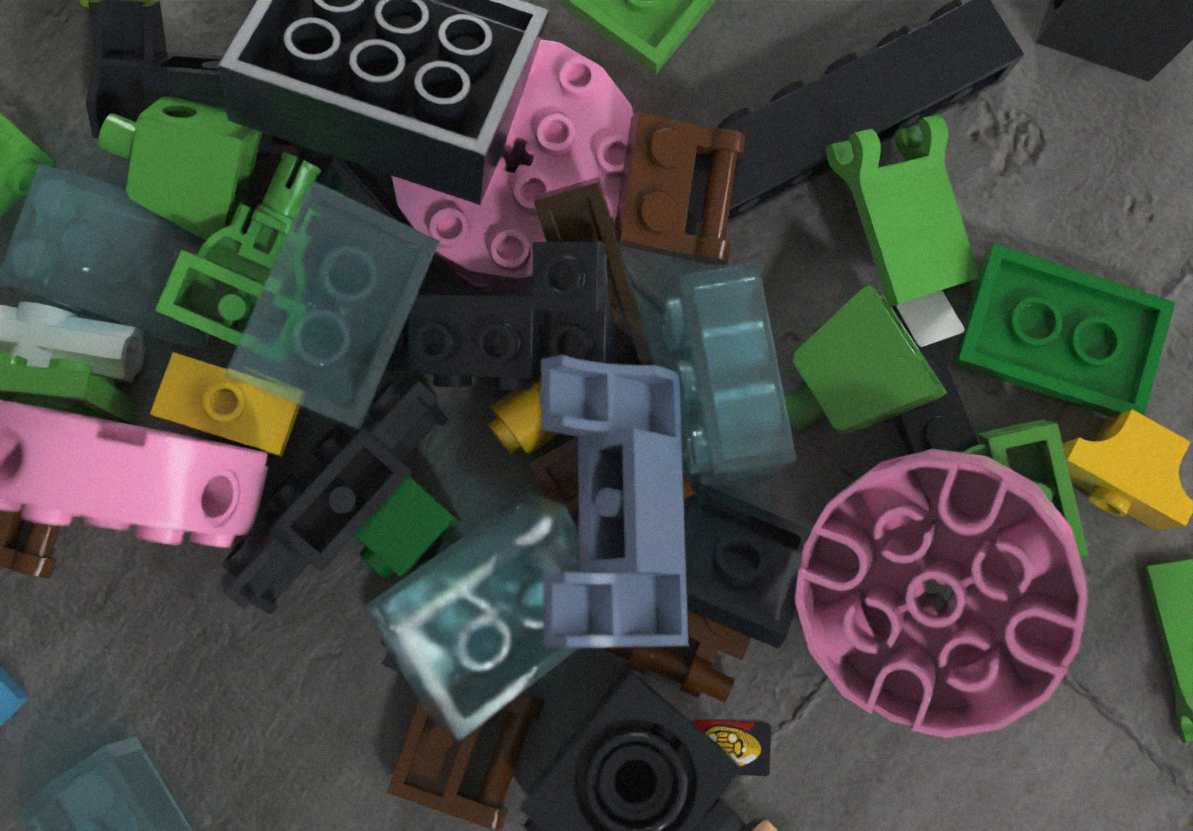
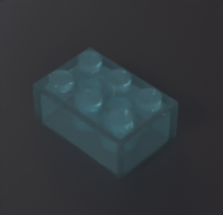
[662,262,797,487]
[363,492,580,741]

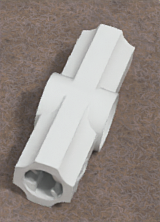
[0,302,146,383]

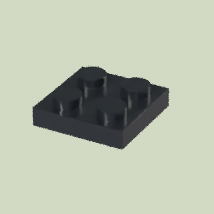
[684,482,812,649]

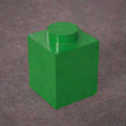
[355,476,462,579]

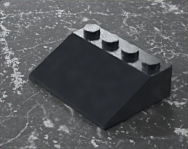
[218,0,549,205]

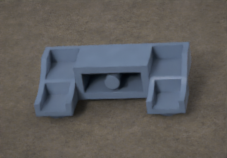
[540,355,688,648]

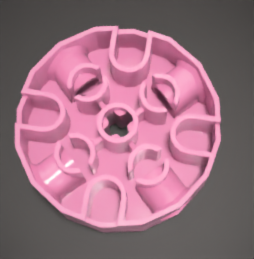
[391,40,634,296]
[0,400,268,548]
[795,449,1087,738]

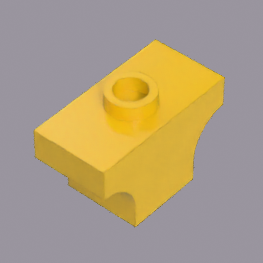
[150,352,303,457]
[1062,409,1193,531]

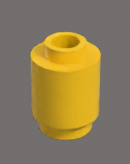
[487,377,560,457]

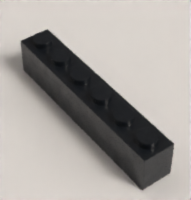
[685,0,1024,237]

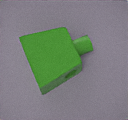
[98,96,262,240]
[779,285,947,434]

